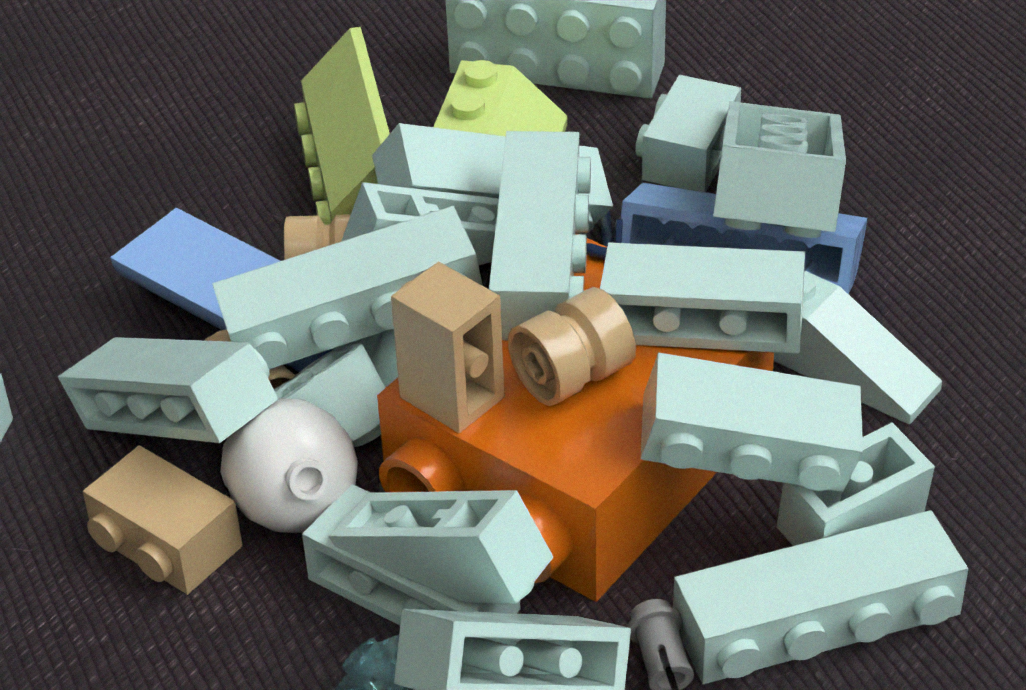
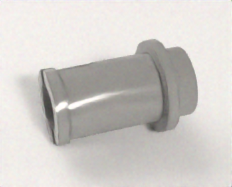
[627,599,694,690]

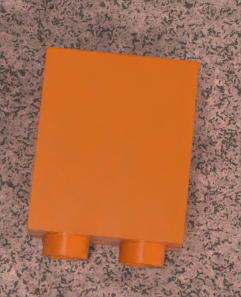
[377,233,774,602]

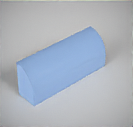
[621,182,867,294]
[110,208,332,372]

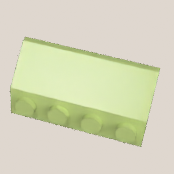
[294,27,390,225]
[434,60,568,136]

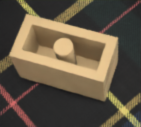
[391,261,505,433]
[82,445,242,595]

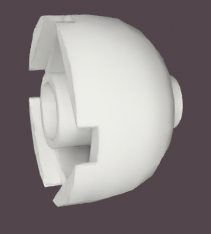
[220,398,358,533]

